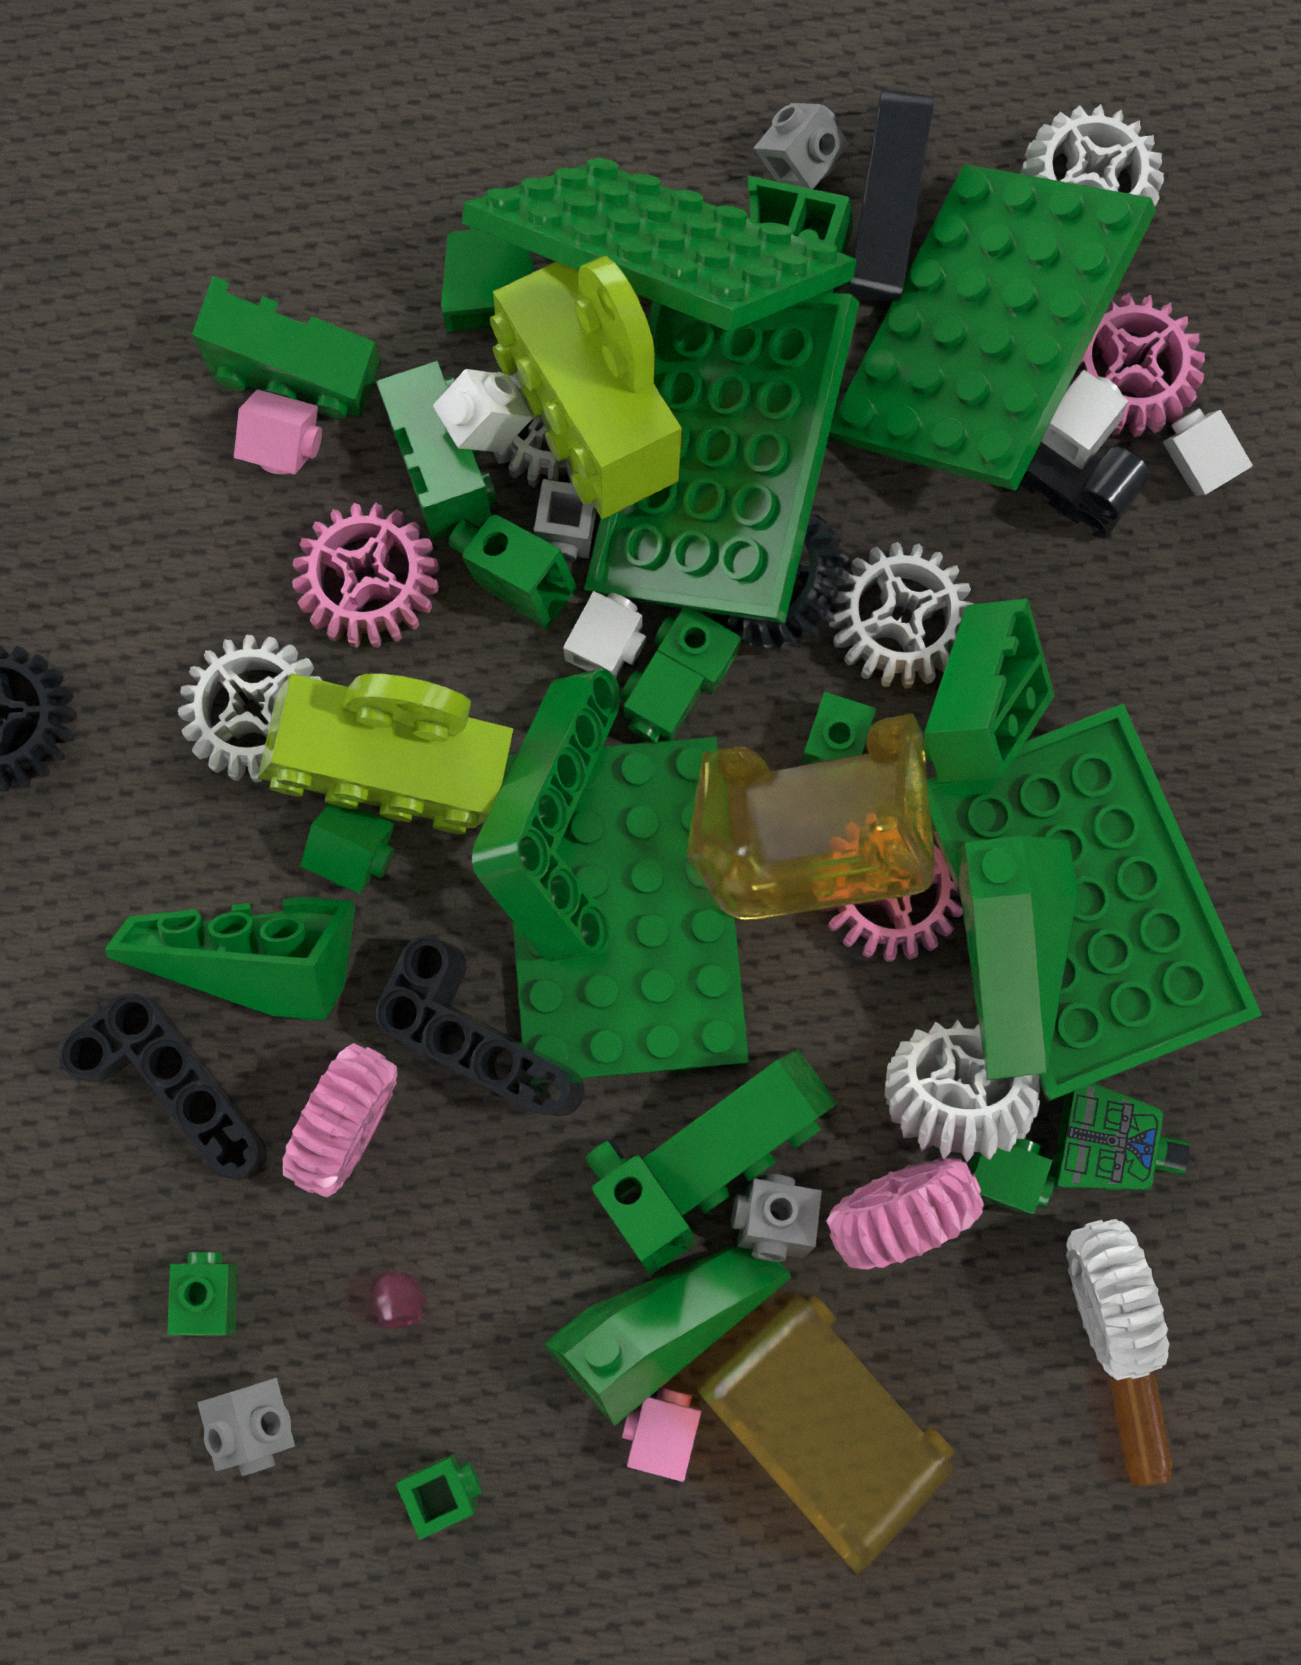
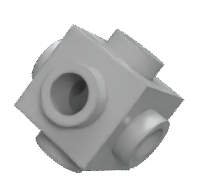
[753,103,849,189]
[731,1174,822,1262]
[198,1378,295,1476]

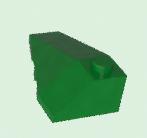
[955,836,1078,1080]
[105,897,355,1021]
[544,1244,791,1426]

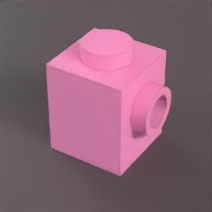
[234,389,322,475]
[622,1387,701,1482]

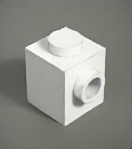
[433,369,534,452]
[1041,370,1128,470]
[1163,408,1253,496]
[563,591,647,678]

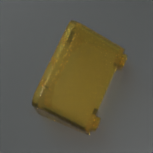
[686,713,935,919]
[696,1293,955,1575]

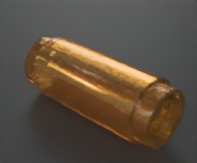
[1110,1372,1173,1486]

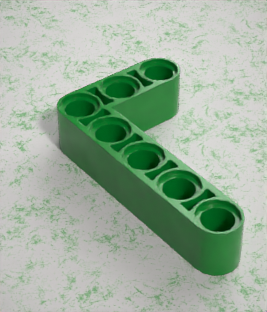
[472,668,621,961]

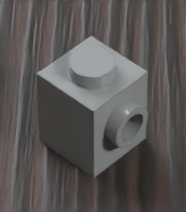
[534,479,597,562]

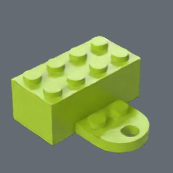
[490,256,682,519]
[258,673,514,834]

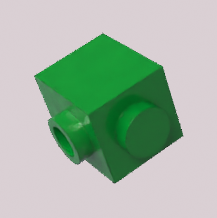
[653,608,742,695]
[621,651,705,744]
[801,691,877,783]
[300,804,395,894]
[969,1139,1055,1215]
[167,1252,238,1335]
[396,1452,483,1540]

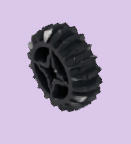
[713,514,851,651]
[0,645,78,792]

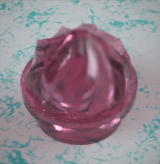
[369,1271,427,1329]

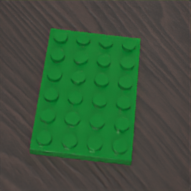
[462,158,857,332]
[829,164,1156,491]
[584,292,859,623]
[914,703,1262,1101]
[502,737,749,1084]

